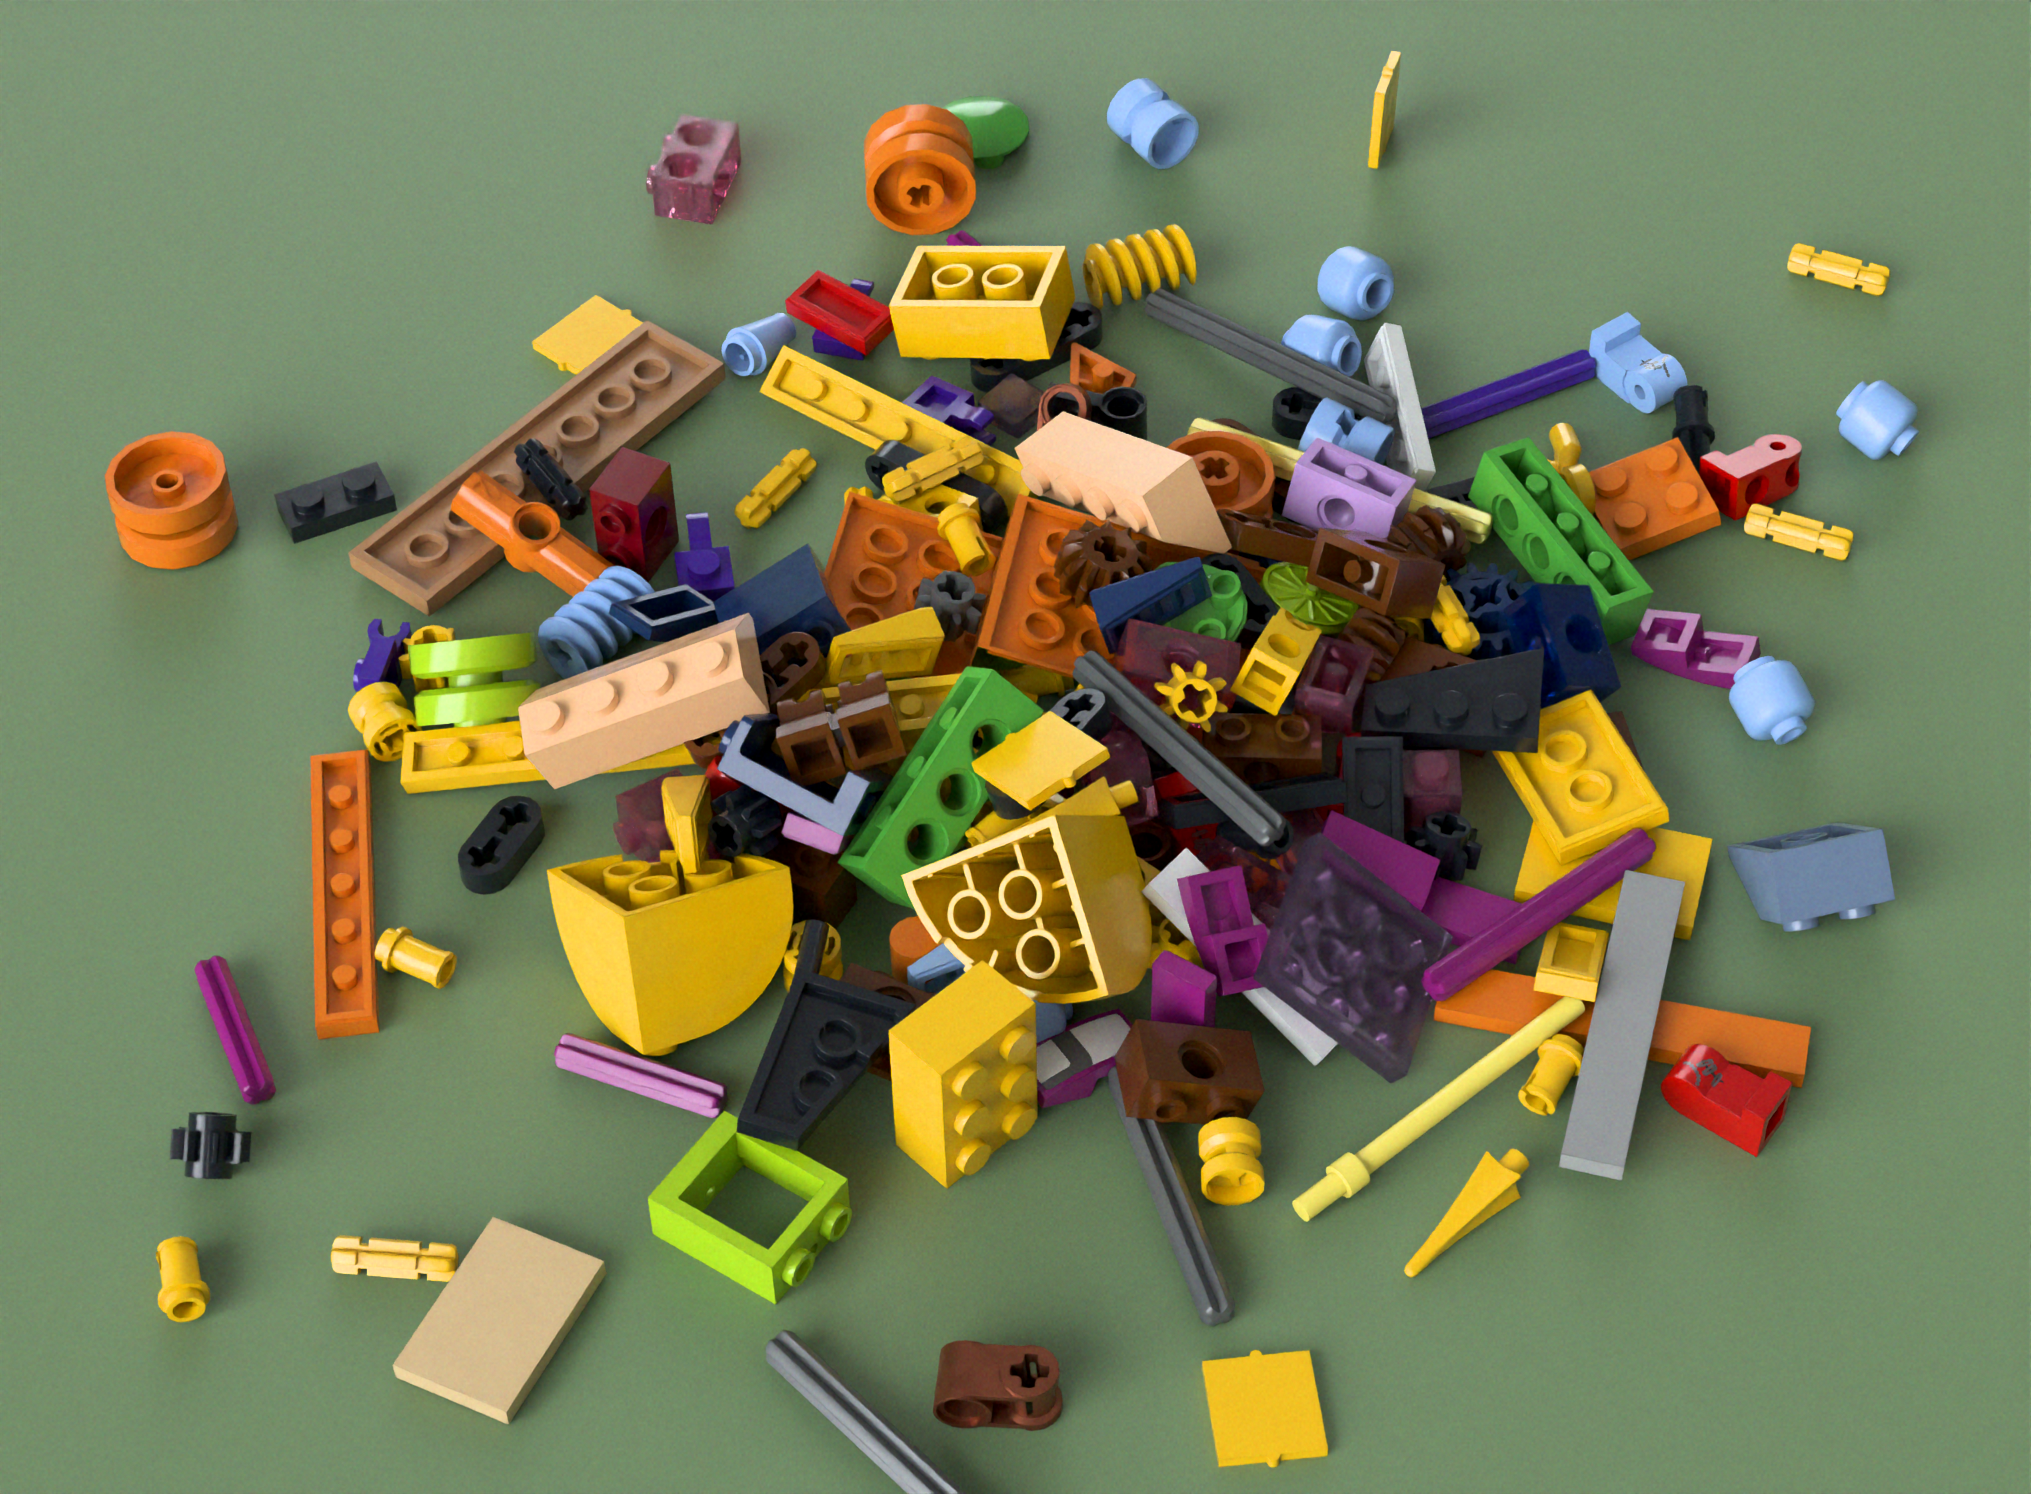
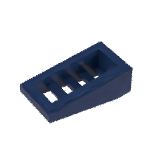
[1089,557,1212,654]
[608,584,719,642]

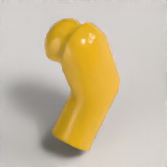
[1547,423,1582,474]

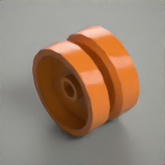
[864,104,976,235]
[105,431,239,570]
[1166,431,1275,556]

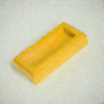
[1534,922,1609,1002]

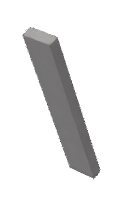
[1559,870,1685,1181]

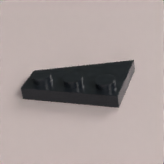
[1361,648,1544,753]
[736,968,916,1151]

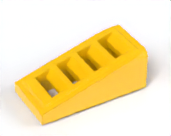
[823,607,945,684]
[661,775,713,874]

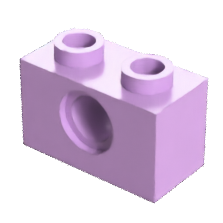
[1282,437,1417,539]

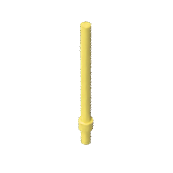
[1292,996,1585,1222]

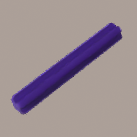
[1421,349,1596,439]

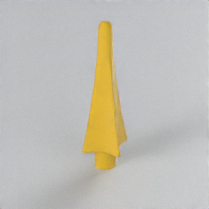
[984,776,1139,843]
[1404,1148,1529,1278]

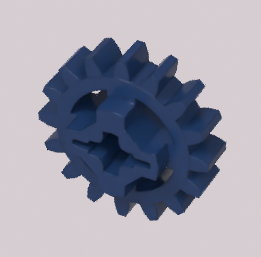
[1424,563,1546,661]

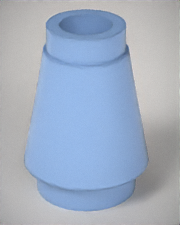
[722,313,796,376]

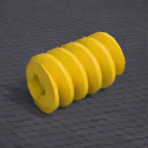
[1082,224,1197,310]

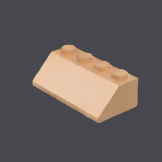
[1014,412,1232,554]
[518,613,770,789]

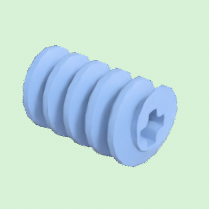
[538,566,655,679]

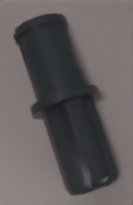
[1672,385,1715,474]

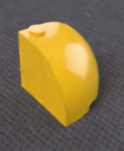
[901,815,1152,1004]
[547,850,793,1056]

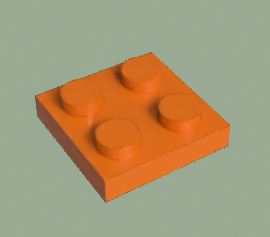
[1589,437,1721,560]

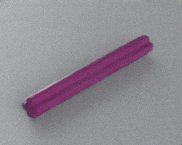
[1421,828,1656,1001]

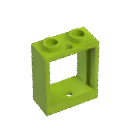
[647,1110,852,1305]

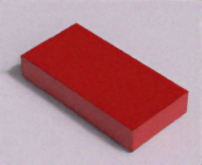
[785,270,894,356]

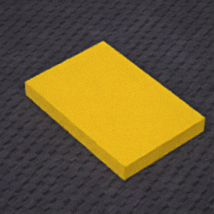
[1492,689,1669,865]
[1513,820,1713,940]

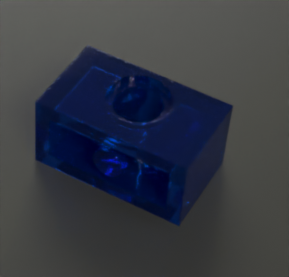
[1503,583,1621,709]

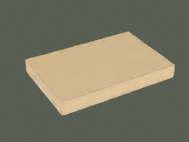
[393,1217,606,1425]

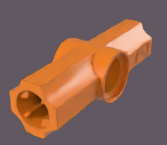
[450,471,614,597]

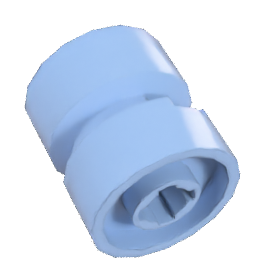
[1107,78,1199,169]
[1298,397,1395,465]

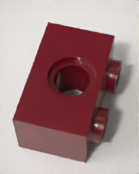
[589,447,679,582]

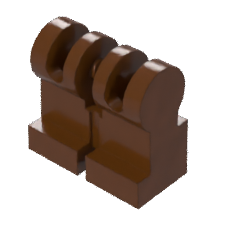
[776,670,907,787]

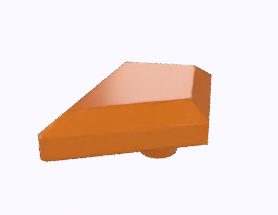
[1070,343,1137,394]

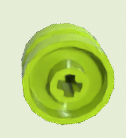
[408,632,541,728]

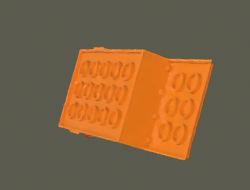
[824,492,1325,744]

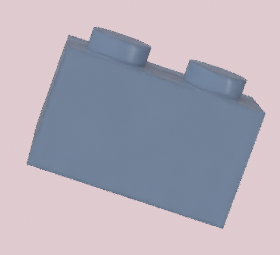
[1727,822,1895,931]

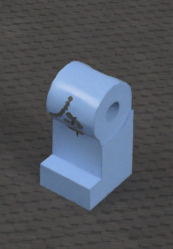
[1589,312,1687,413]

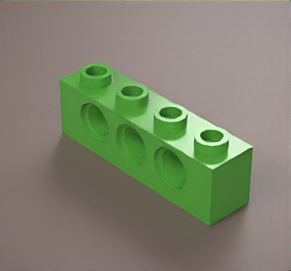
[1468,437,1654,652]
[837,666,1044,909]

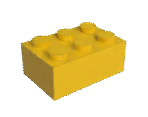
[889,246,1076,361]
[888,960,1038,1189]

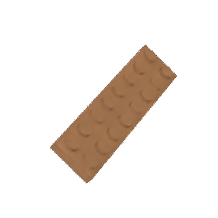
[348,320,726,617]

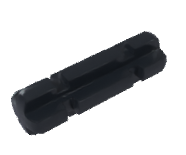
[514,438,588,521]

